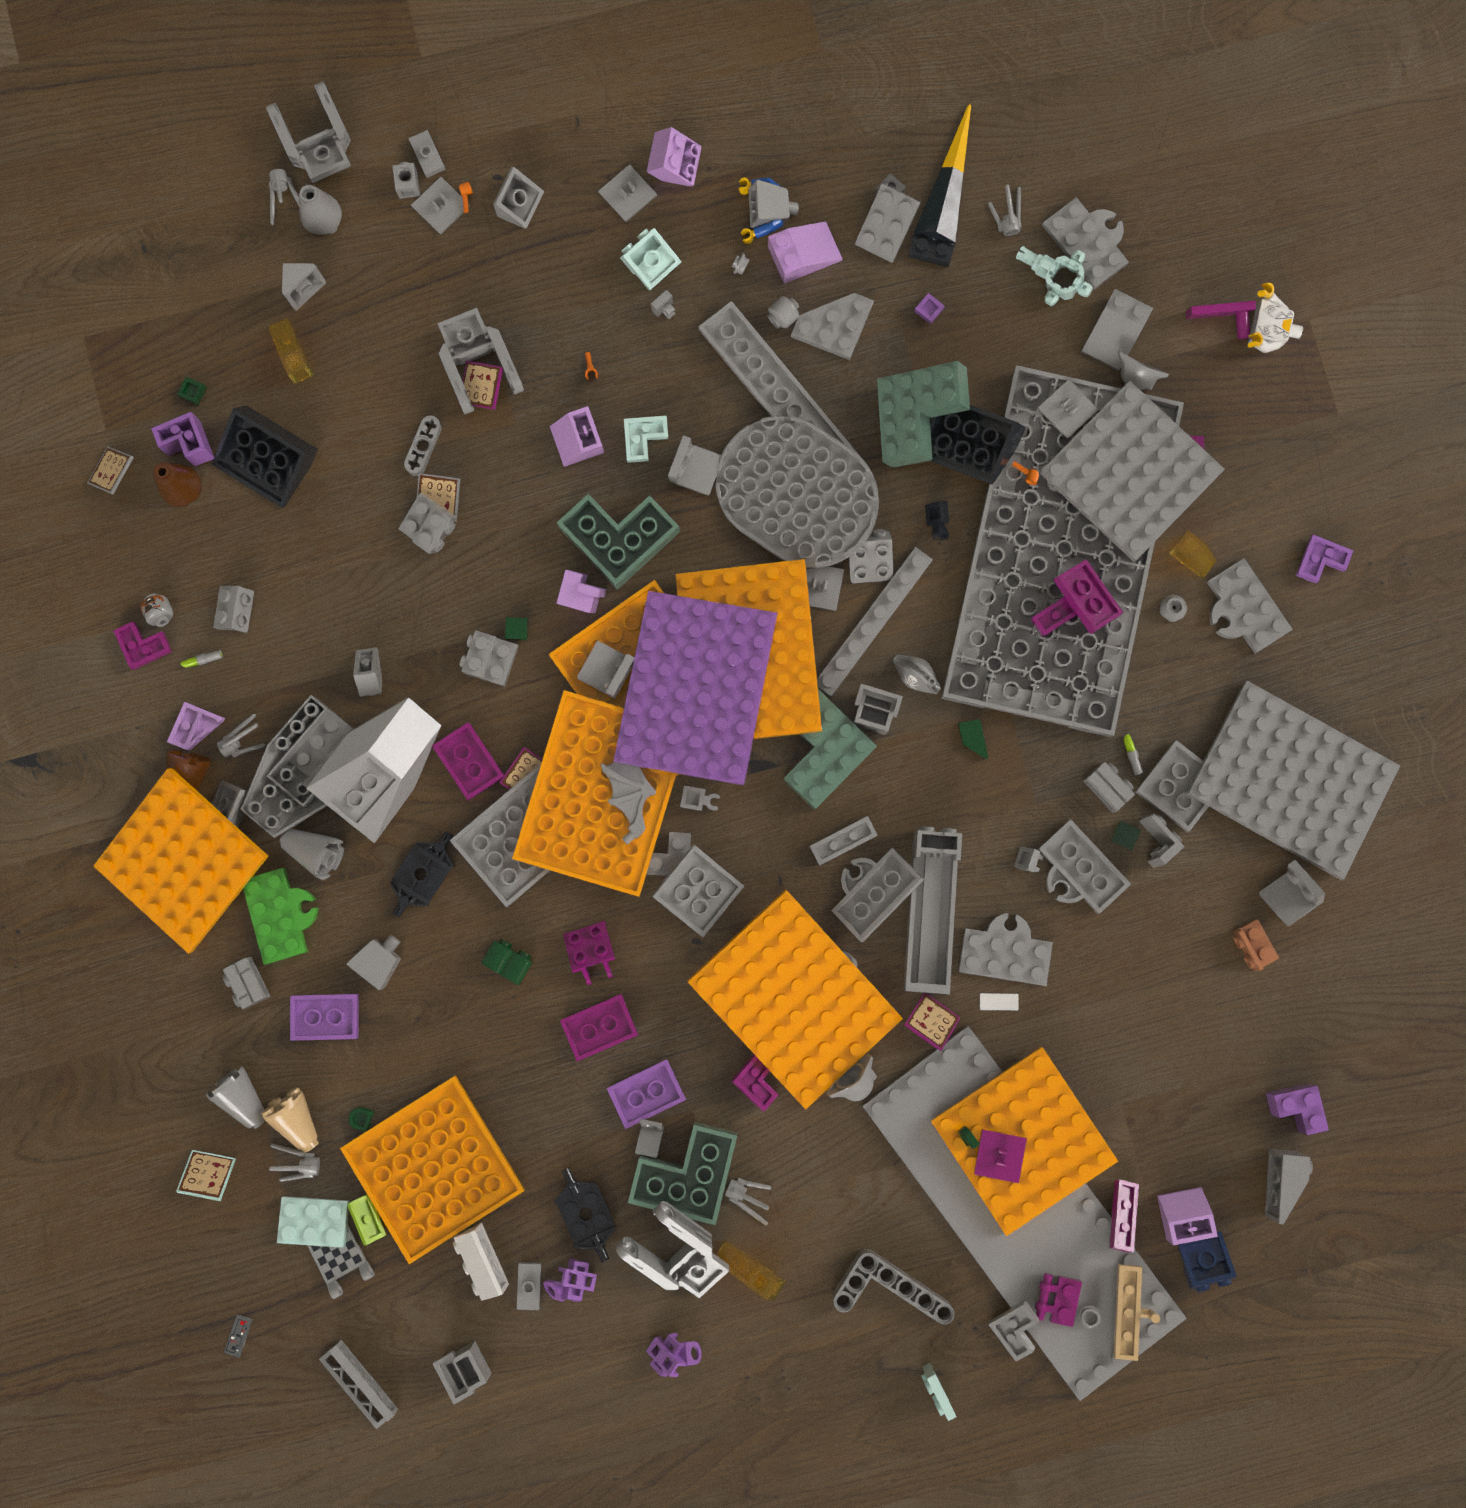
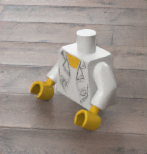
[1248,283,1303,353]

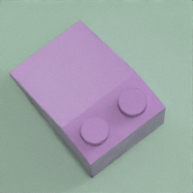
[768,222,842,284]

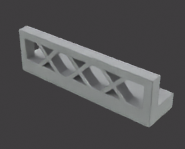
[319,1340,399,1429]

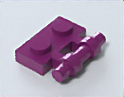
[1035,1273,1082,1327]

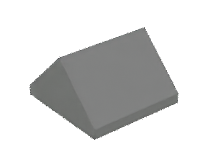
[493,167,544,228]
[282,263,327,311]
[211,780,248,828]

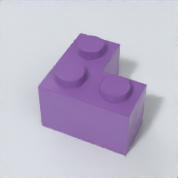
[151,412,214,466]
[1266,1083,1329,1135]

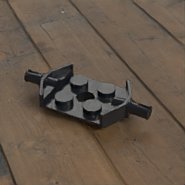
[390,831,455,917]
[554,1167,616,1263]

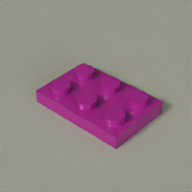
[1053,559,1123,634]
[432,722,504,801]
[560,994,639,1061]

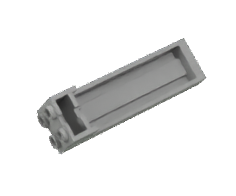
[903,827,962,994]

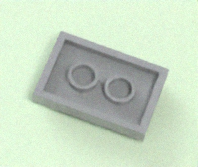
[855,183,921,263]

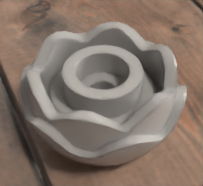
[1160,595,1187,622]

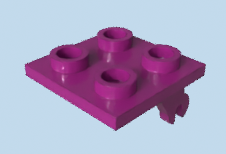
[563,921,615,985]

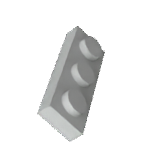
[809,816,878,866]

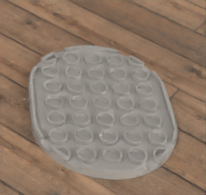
[716,416,879,568]

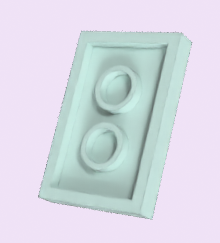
[277,1196,350,1248]

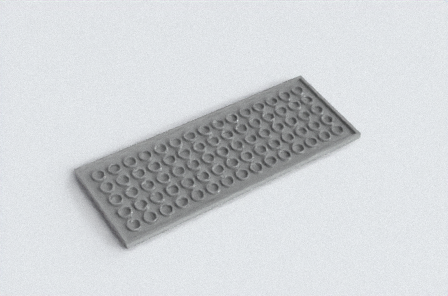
[862,1026,1187,1401]

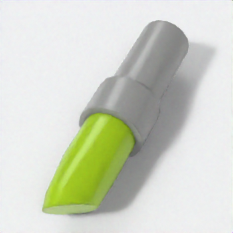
[180,650,223,668]
[1124,734,1143,776]

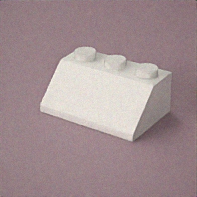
[453,1222,509,1301]

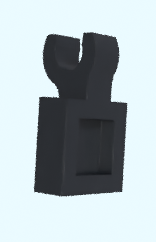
[925,500,949,541]

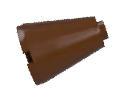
[152,462,202,507]
[166,750,212,791]

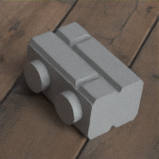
[1083,762,1135,813]
[223,957,270,1009]

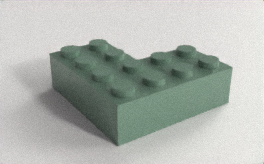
[877,361,970,468]
[557,494,680,590]
[784,689,877,810]
[628,1122,737,1225]

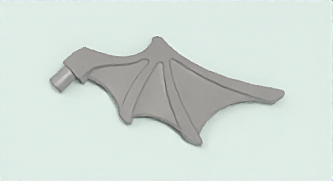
[601,762,656,845]

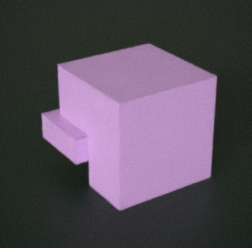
[556,570,607,613]

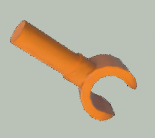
[459,181,473,213]
[585,352,598,381]
[1012,461,1039,485]

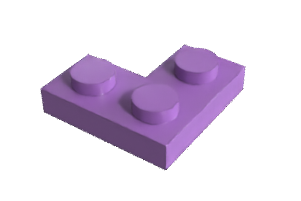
[1295,535,1354,583]

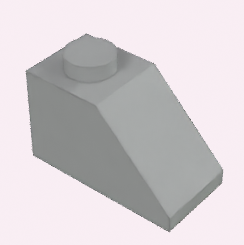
[353,647,382,696]

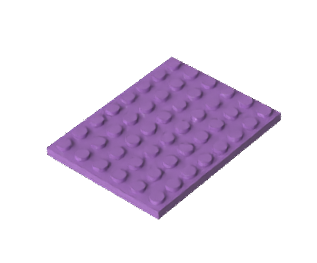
[614,591,777,786]

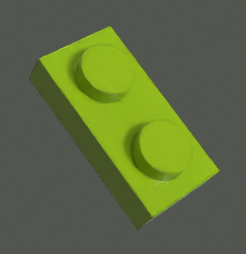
[347,1194,386,1246]

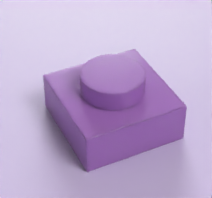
[914,293,945,325]

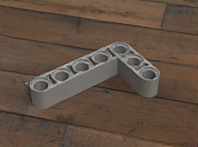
[832,1249,954,1324]

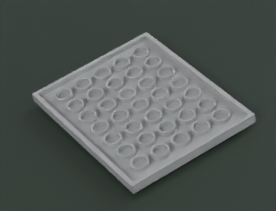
[1187,681,1400,880]

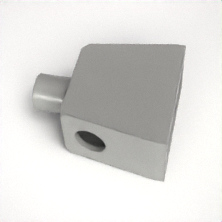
[346,934,401,990]

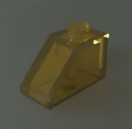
[1169,530,1217,578]

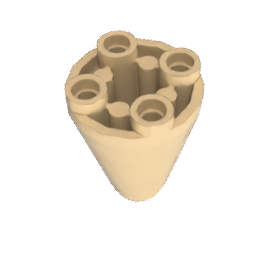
[261,1087,319,1153]

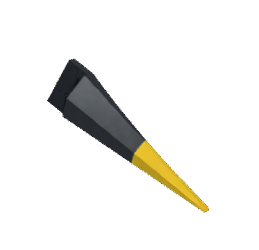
[908,104,971,267]

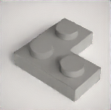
[646,832,691,876]
[988,1300,1039,1361]

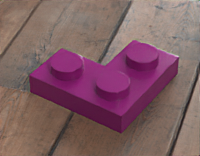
[113,621,173,670]
[731,1054,778,1111]

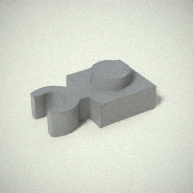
[680,786,720,811]

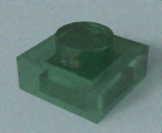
[1111,821,1141,851]

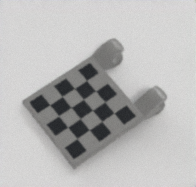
[307,1224,375,1299]

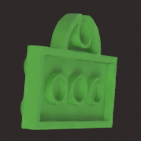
[243,868,318,965]

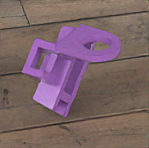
[543,1258,597,1302]
[646,1333,701,1377]

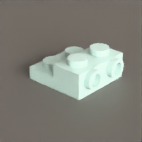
[620,228,681,290]

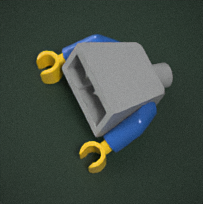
[738,178,799,244]

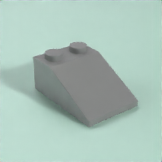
[1081,289,1153,372]
[1265,1149,1313,1224]

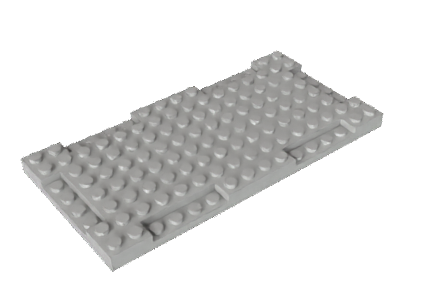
[941,365,1184,737]

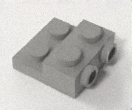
[398,493,457,554]
[460,630,519,687]

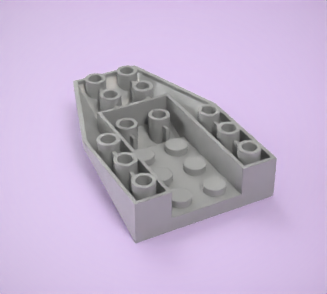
[241,695,353,838]
[303,697,441,843]

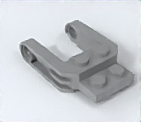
[266,81,351,183]
[437,308,524,415]
[616,1201,729,1298]

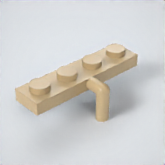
[1113,1264,1160,1361]

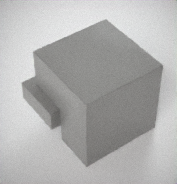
[853,684,903,735]
[432,1341,492,1404]

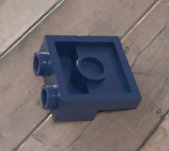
[1177,1231,1237,1293]

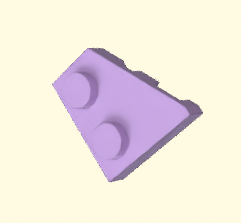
[167,702,225,751]

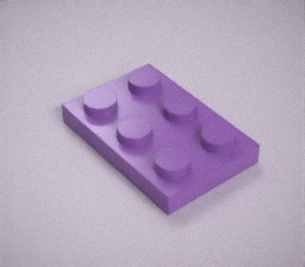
[290,994,359,1041]
[607,1059,686,1129]

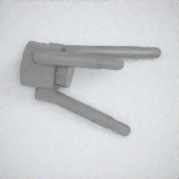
[269,169,299,225]
[988,184,1022,236]
[217,714,266,758]
[269,1143,320,1182]
[725,1178,771,1225]

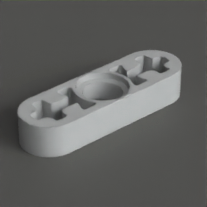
[404,416,442,476]

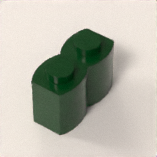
[481,938,533,985]

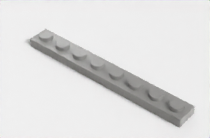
[817,547,933,697]

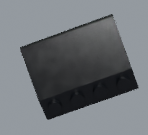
[212,405,318,508]
[930,405,1026,485]

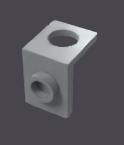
[635,1119,664,1158]

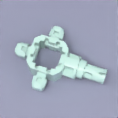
[1016,246,1093,306]

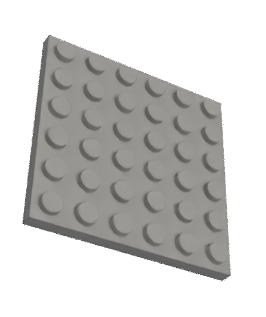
[1040,381,1225,562]

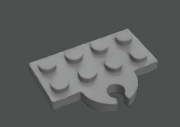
[1042,197,1129,290]
[1206,558,1293,654]
[1038,819,1131,914]
[831,848,924,942]
[958,913,1053,986]

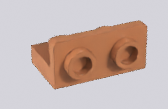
[1232,919,1279,971]

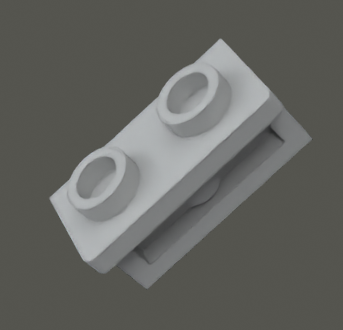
[213,586,254,633]

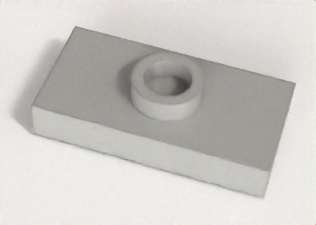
[408,130,446,178]
[517,1262,542,1310]

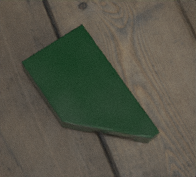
[958,719,988,759]

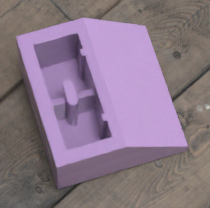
[647,127,702,186]
[550,406,604,467]
[1157,1187,1218,1245]

